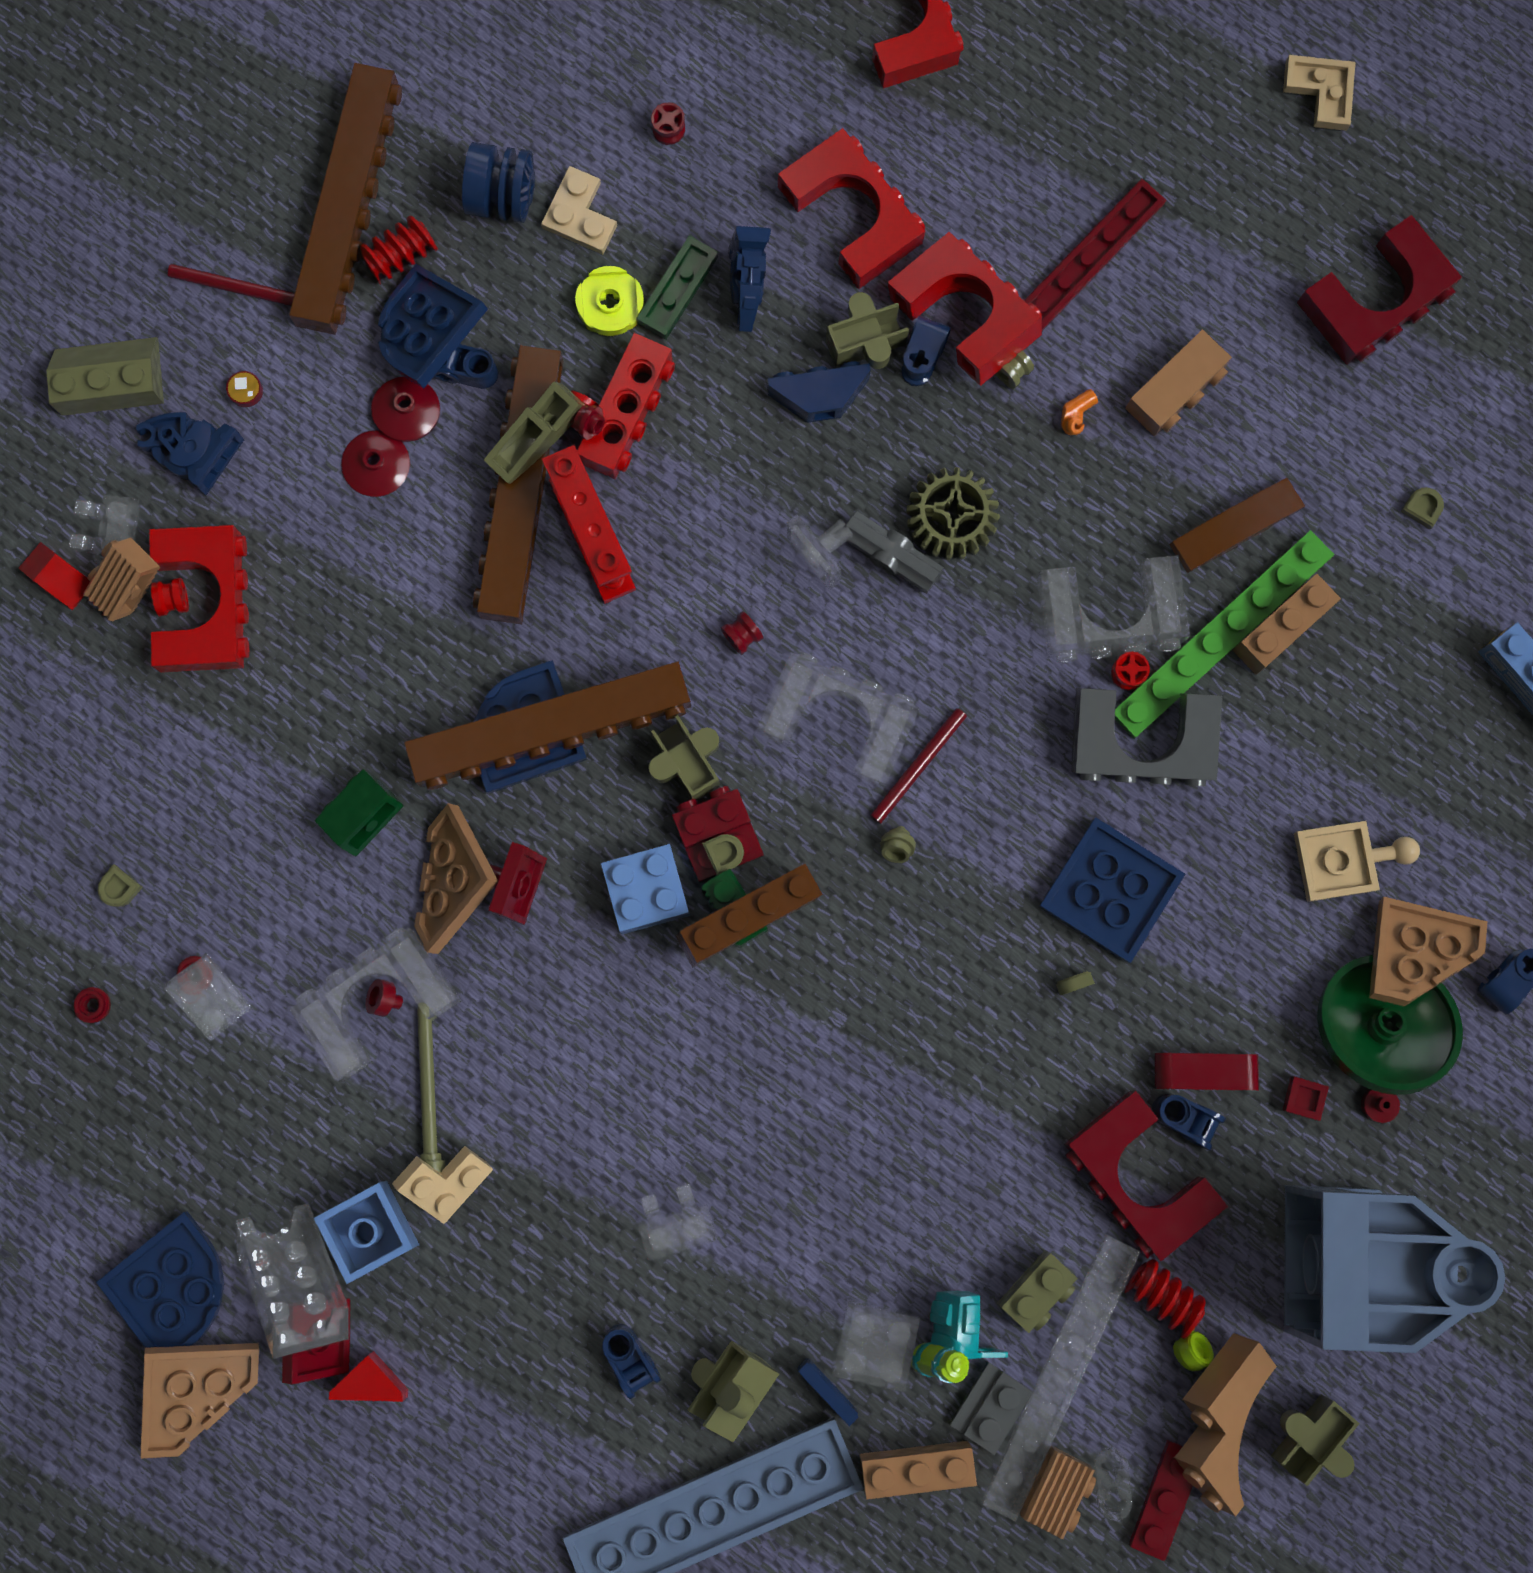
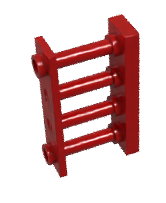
[542,445,636,604]

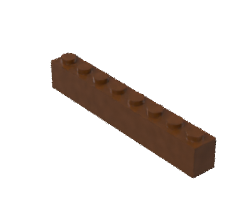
[289,63,402,335]
[473,345,564,625]
[404,661,691,790]

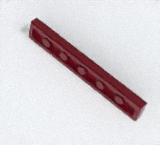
[1024,179,1167,332]

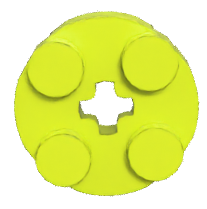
[575,266,644,336]

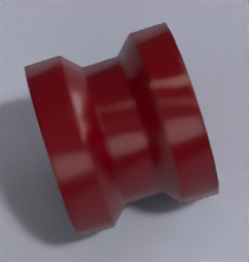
[651,102,685,145]
[721,611,764,655]

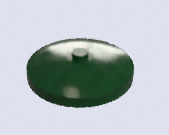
[1317,955,1463,1095]

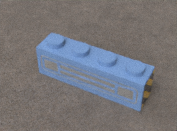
[1478,622,1533,715]

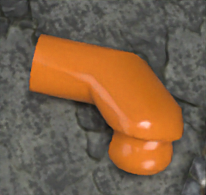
[1061,389,1098,435]

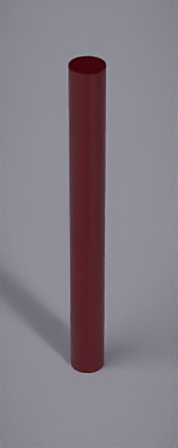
[168,264,295,306]
[870,708,967,824]

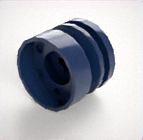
[462,142,535,223]

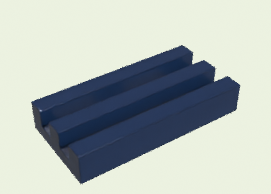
[797,1358,858,1426]

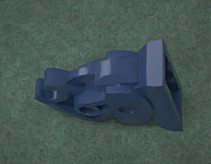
[728,226,771,332]
[136,412,244,496]

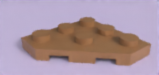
[414,803,498,954]
[1369,897,1487,1006]
[141,1343,259,1459]

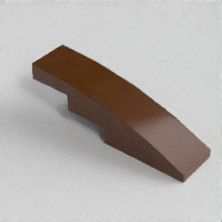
[1169,478,1305,573]

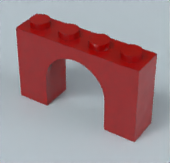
[872,0,964,88]
[778,128,925,289]
[888,232,1042,386]
[149,525,250,673]

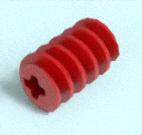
[360,215,438,285]
[1124,1259,1206,1339]

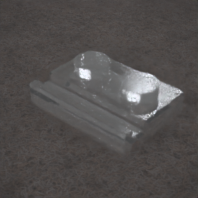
[164,953,252,1041]

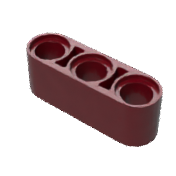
[1155,1053,1259,1091]

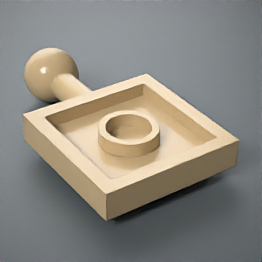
[1294,821,1420,902]

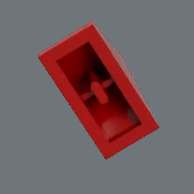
[18,542,90,610]
[329,1351,408,1402]

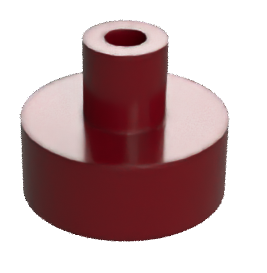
[365,979,403,1017]
[1361,1089,1400,1123]

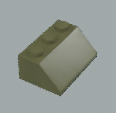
[46,337,164,416]

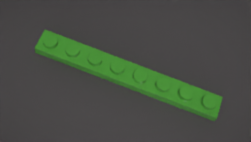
[1115,530,1335,739]

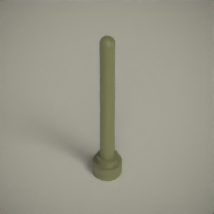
[417,1003,446,1173]

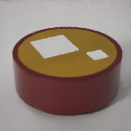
[226,371,263,407]

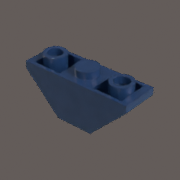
[767,361,871,423]

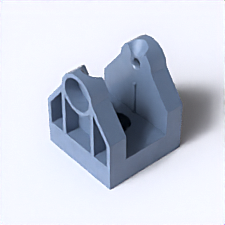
[1284,1185,1505,1353]

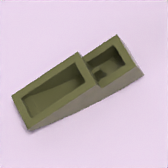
[484,381,585,484]

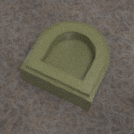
[1400,487,1444,529]
[702,834,744,876]
[98,864,143,907]
[1056,971,1095,996]

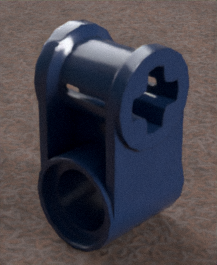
[901,316,951,386]
[433,344,499,389]
[1478,949,1533,1015]
[1152,1094,1226,1151]
[602,1324,662,1399]

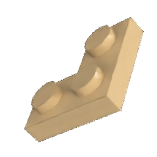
[1283,55,1355,131]
[541,166,617,255]
[392,1146,493,1224]

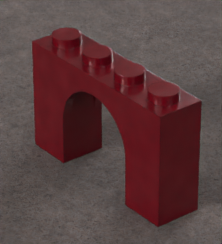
[1297,215,1462,365]
[1064,1091,1228,1261]

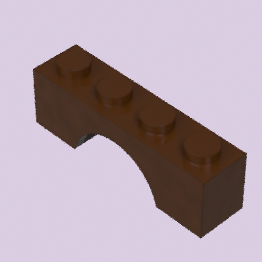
[675,864,823,968]

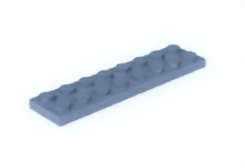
[563,1417,864,1573]

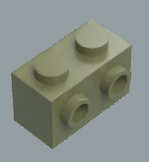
[997,1250,1078,1333]

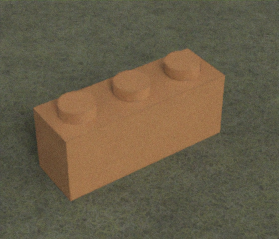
[1125,329,1232,437]
[1233,574,1341,675]
[860,1441,977,1500]

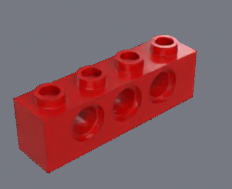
[577,333,675,479]

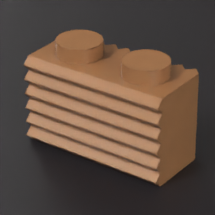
[84,538,160,621]
[1019,1445,1096,1539]

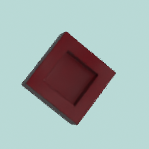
[1282,1076,1329,1121]

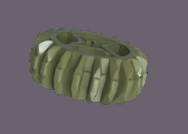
[906,467,1000,561]

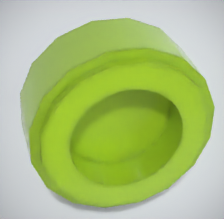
[1173,1331,1214,1371]

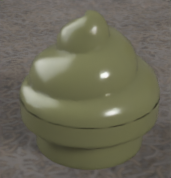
[880,826,916,863]

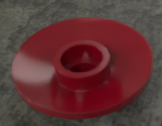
[371,377,440,442]
[341,430,410,497]

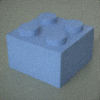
[601,844,690,935]
[314,1181,419,1284]

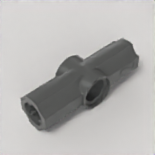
[841,511,944,594]

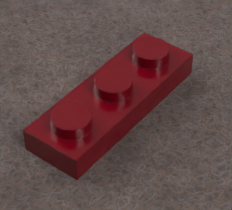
[1128,1440,1193,1562]

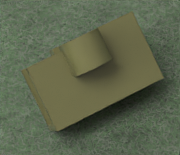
[826,292,909,369]
[649,715,720,800]
[687,1340,779,1442]
[1271,1394,1360,1486]

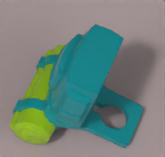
[909,1291,1008,1383]

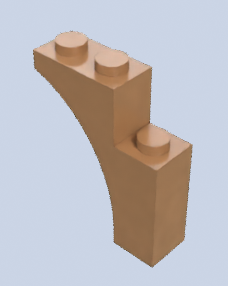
[1174,1333,1277,1517]

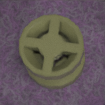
[995,350,1034,389]

